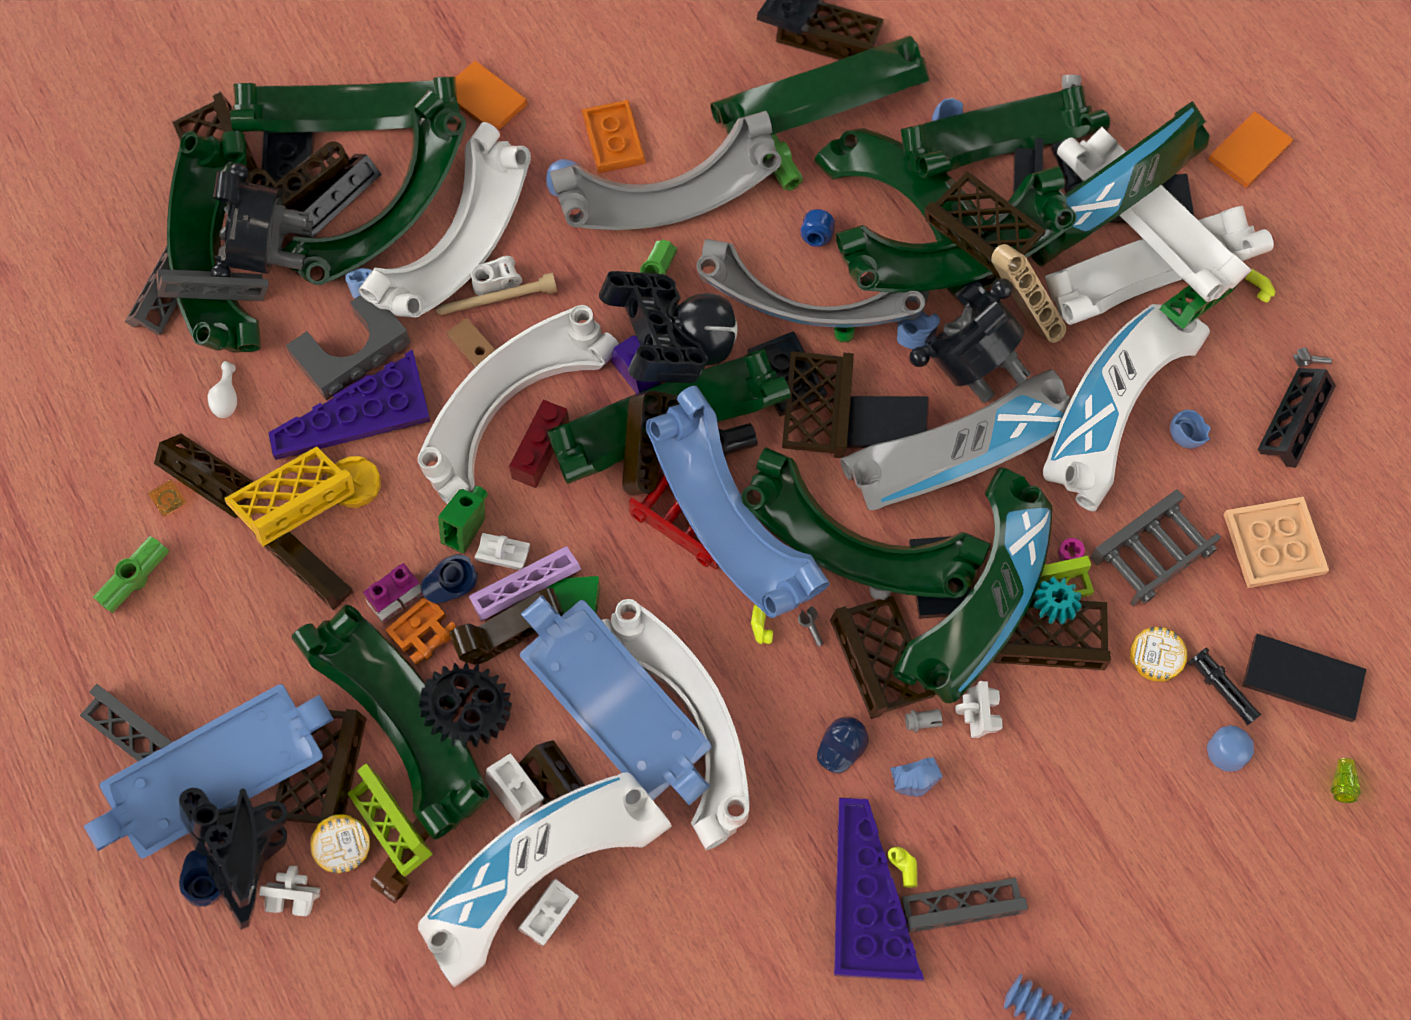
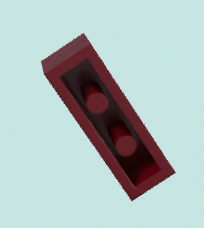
[509,399,569,488]

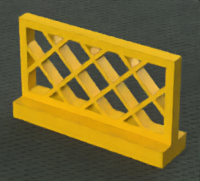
[225,447,355,546]

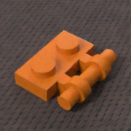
[385,597,457,665]

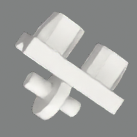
[475,533,530,570]
[955,681,1003,738]
[259,865,320,916]

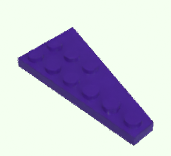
[268,350,430,460]
[834,798,924,981]

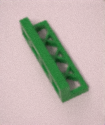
[1159,282,1240,329]

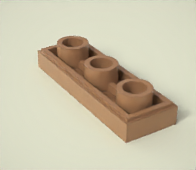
[446,318,495,368]

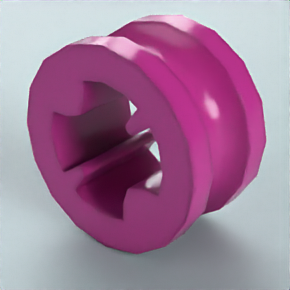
[1058,538,1085,561]

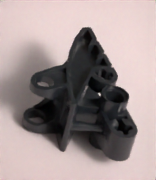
[179,788,287,930]

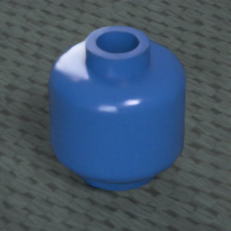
[800,209,835,247]

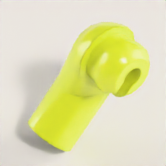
[1245,269,1275,303]
[751,605,773,645]
[887,847,918,888]

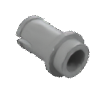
[905,709,942,733]

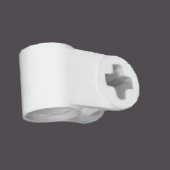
[471,256,522,295]

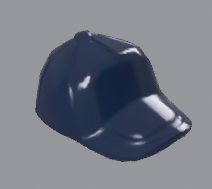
[421,554,478,603]
[817,716,869,773]
[179,850,221,907]

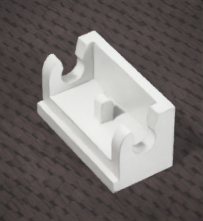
[485,753,544,822]
[518,879,579,946]

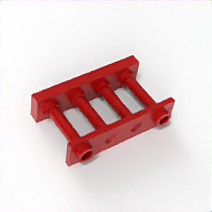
[629,467,719,570]

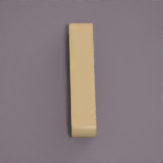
[991,244,1066,343]

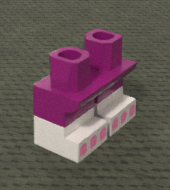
[363,563,423,624]

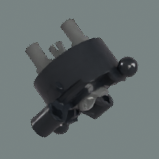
[211,163,313,277]
[909,278,1031,403]

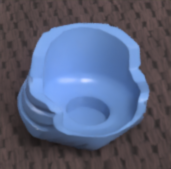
[897,309,940,349]
[890,757,943,797]

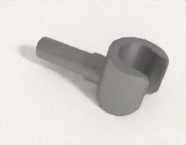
[1293,347,1332,367]
[798,607,823,647]

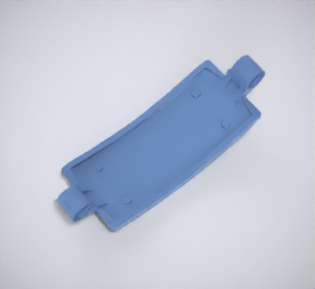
[520,595,711,806]
[83,684,334,858]

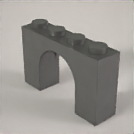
[286,295,411,400]

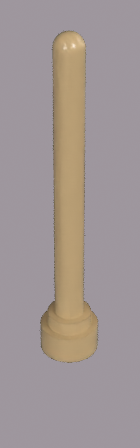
[436,272,557,315]

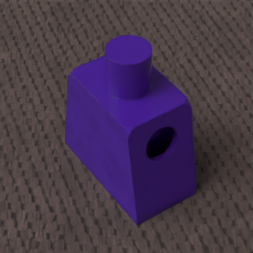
[611,335,661,394]

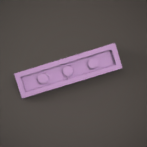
[469,546,581,621]

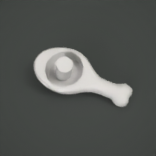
[208,361,237,418]

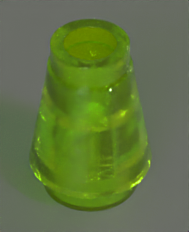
[1330,758,1361,803]

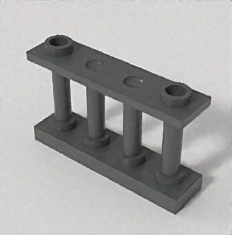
[1090,489,1221,607]

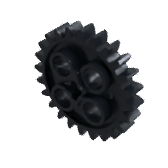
[418,662,512,748]

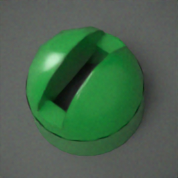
[834,327,855,343]

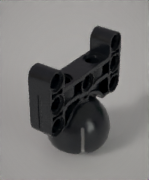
[599,271,737,383]

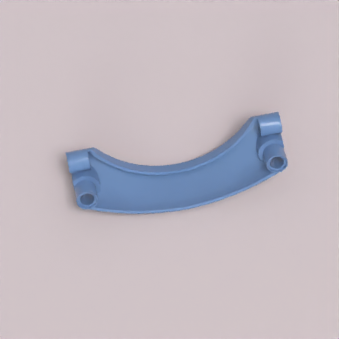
[646,386,830,618]

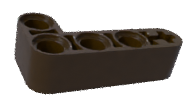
[247,141,349,210]
[622,391,679,496]
[449,588,565,665]

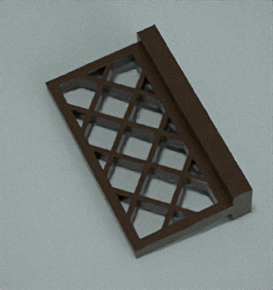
[776,2,884,60]
[172,91,258,181]
[925,171,1045,279]
[782,351,854,458]
[830,596,936,719]
[994,597,1111,671]
[271,709,367,824]

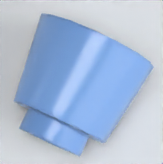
[345,268,372,298]

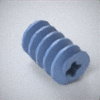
[1004,973,1072,1020]

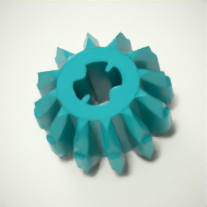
[1034,577,1082,625]

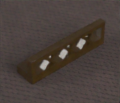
[154,433,262,518]
[252,531,353,610]
[518,740,586,858]

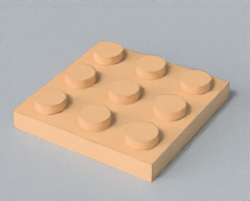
[1223,497,1329,588]

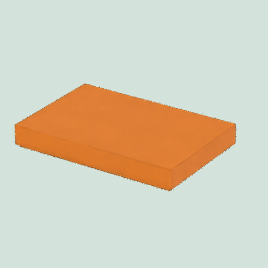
[455,60,528,131]
[581,99,646,174]
[1208,111,1294,189]

